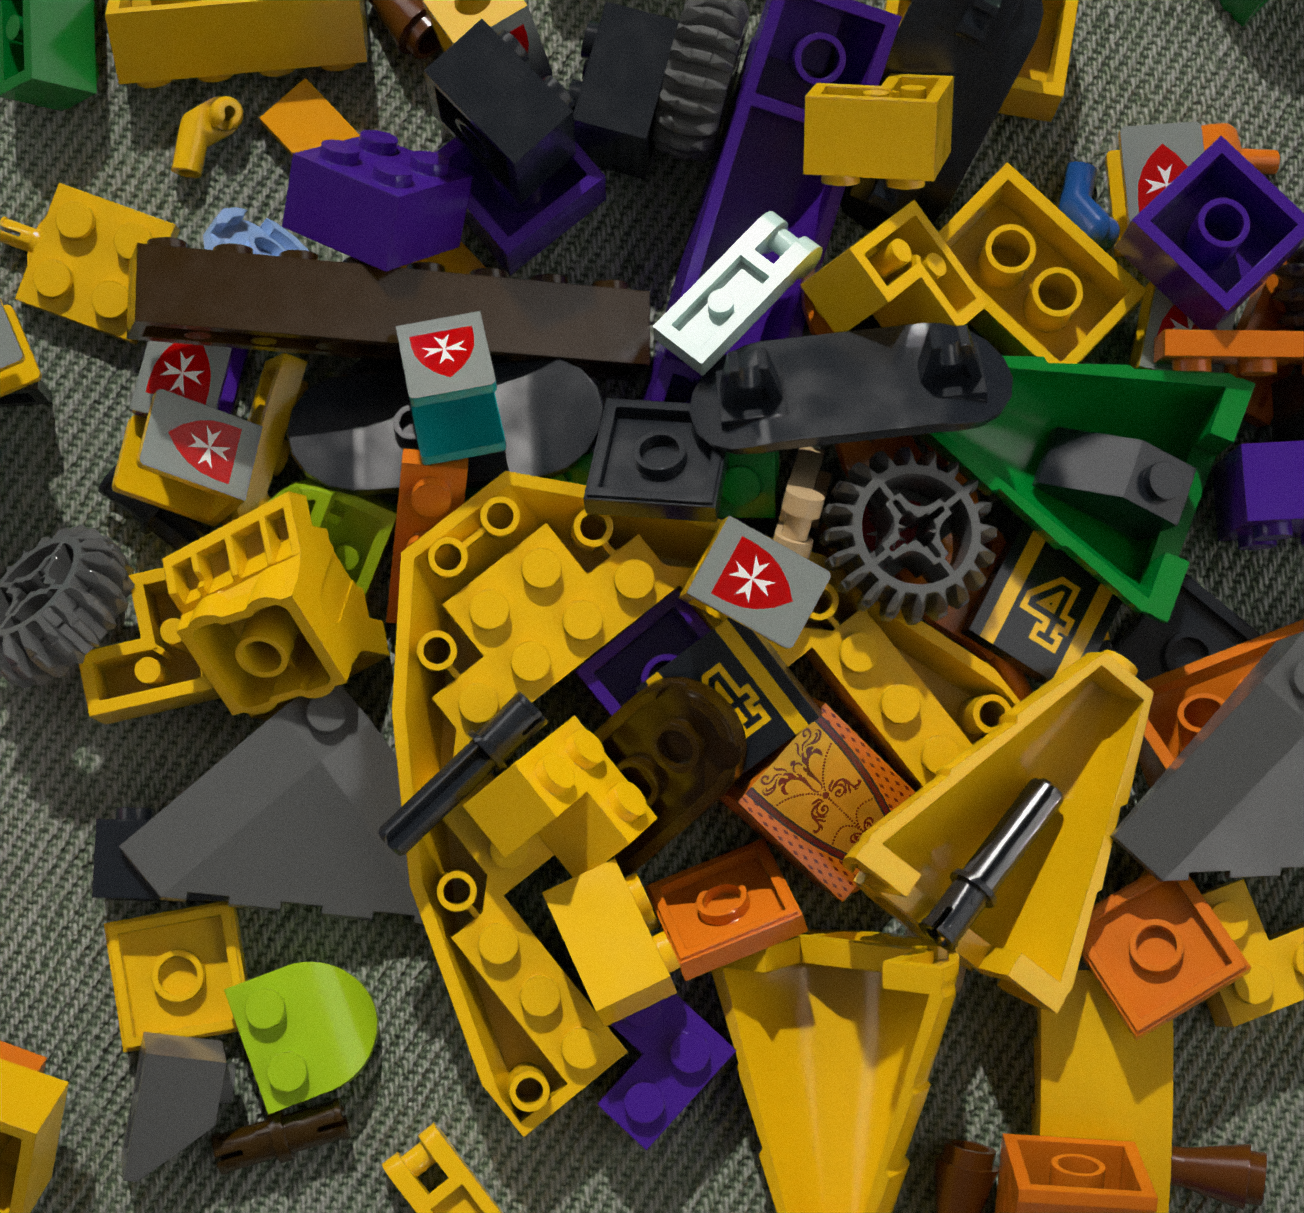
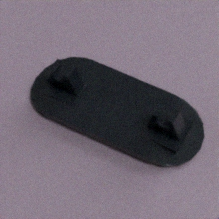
[840,0,1044,230]
[689,323,1013,455]
[287,359,604,495]

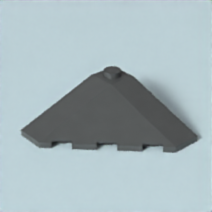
[1110,631,1304,882]
[119,685,424,927]

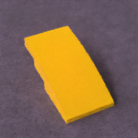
[1031,970,1174,1213]

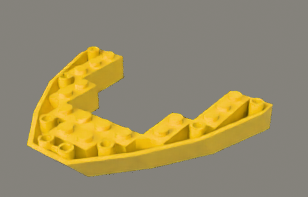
[392,471,1021,1137]

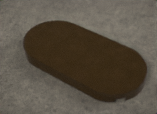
[593,677,747,877]

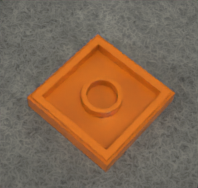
[645,839,808,981]
[1081,872,1251,1041]

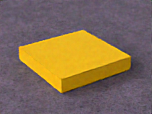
[104,902,248,1053]

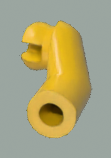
[171,96,243,178]

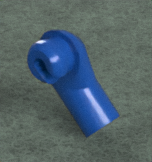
[1058,161,1120,250]

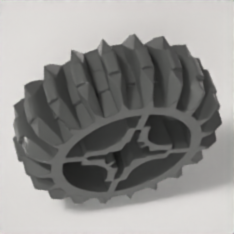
[652,0,750,163]
[819,447,998,625]
[0,524,135,689]

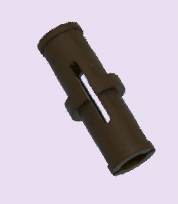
[211,1097,351,1176]

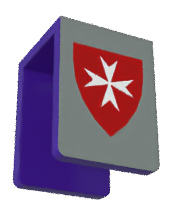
[130,341,250,418]

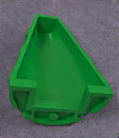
[918,356,1256,624]

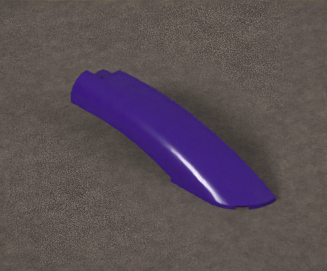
[640,0,902,597]

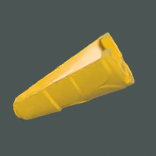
[843,650,1154,1014]
[711,929,959,1213]

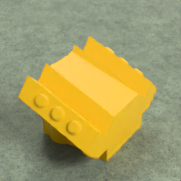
[162,491,390,720]

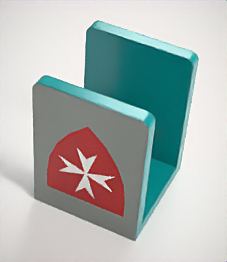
[396,311,506,465]

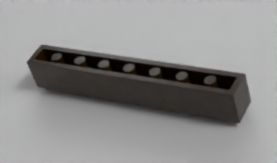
[127,237,650,381]

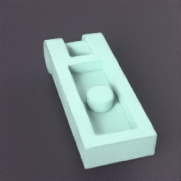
[652,211,823,376]

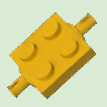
[0,183,180,345]

